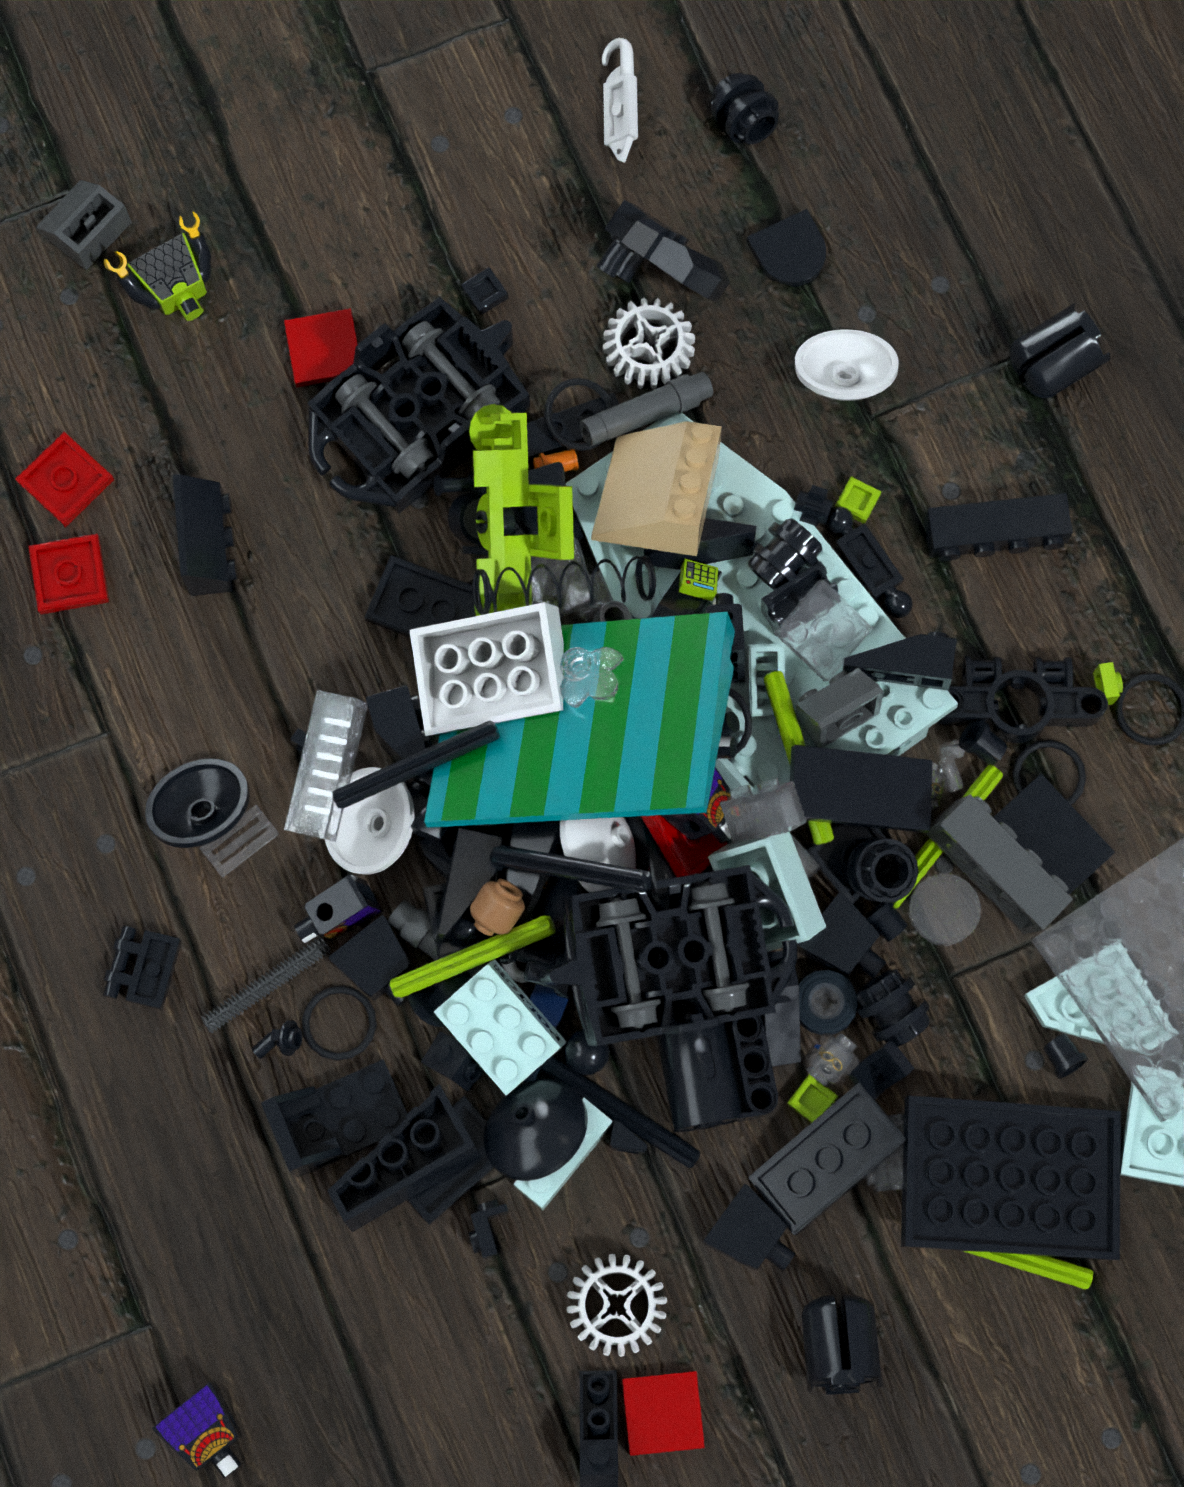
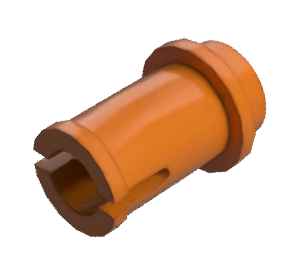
[533,449,579,472]

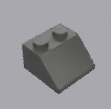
[796,668,883,748]

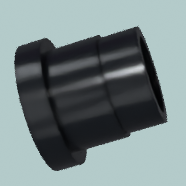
[865,902,908,942]
[1043,1034,1089,1079]

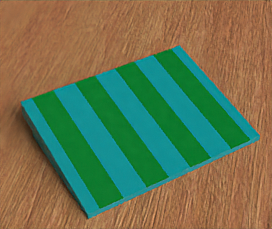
[424,612,735,828]

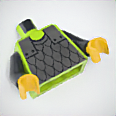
[104,211,211,321]

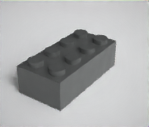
[925,794,1073,934]

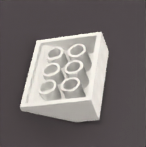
[410,602,564,736]

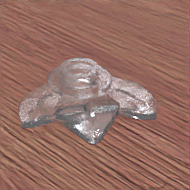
[560,647,624,708]

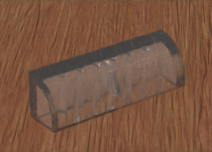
[284,690,368,842]

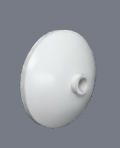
[795,329,899,401]
[323,767,414,875]
[560,817,637,893]

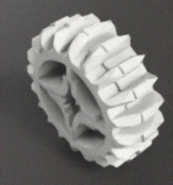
[603,298,695,390]
[567,1254,667,1357]

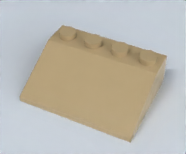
[591,421,722,556]

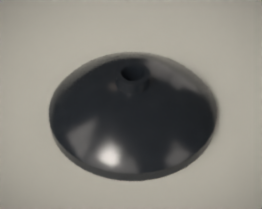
[145,759,250,848]
[484,1079,588,1181]

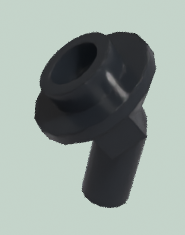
[251,1020,303,1059]

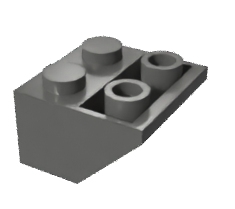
[35,180,132,271]

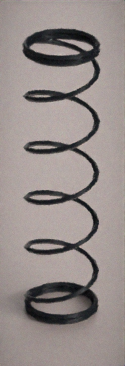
[473,555,656,615]

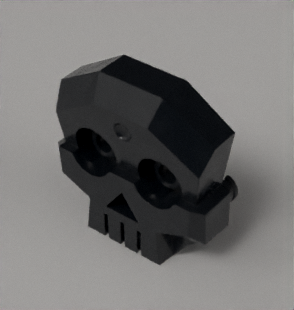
[596,200,730,302]

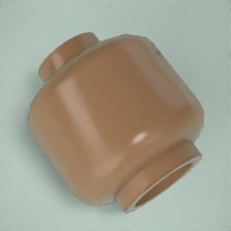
[470,879,525,936]

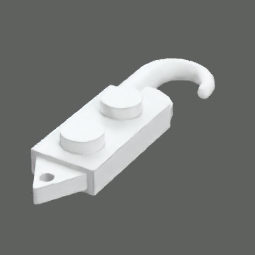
[602,38,638,163]

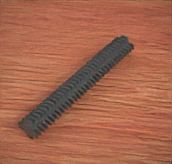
[200,936,331,1033]

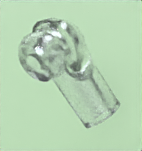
[939,739,964,792]

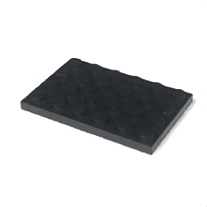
[901,1095,1121,1261]

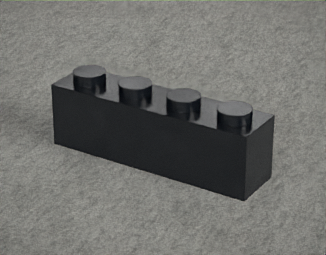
[924,493,1073,561]

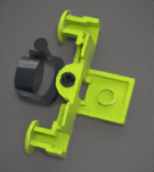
[434,404,574,616]

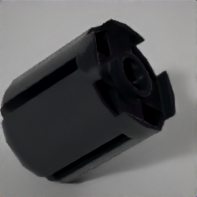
[1010,303,1111,399]
[801,1294,883,1395]

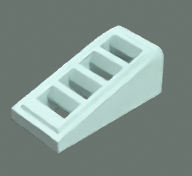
[747,644,785,717]

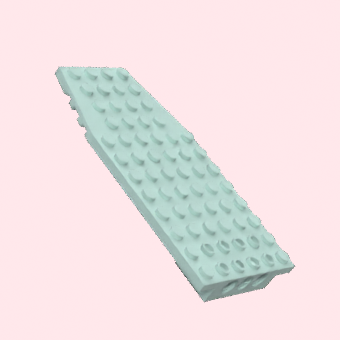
[565,412,958,828]

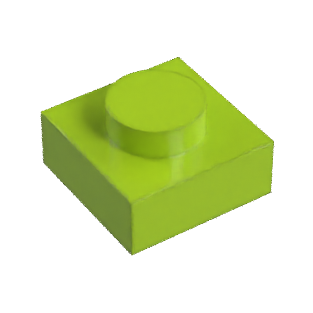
[1093,662,1123,705]

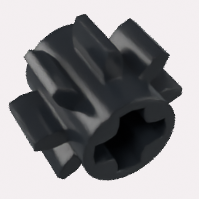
[794,485,834,528]

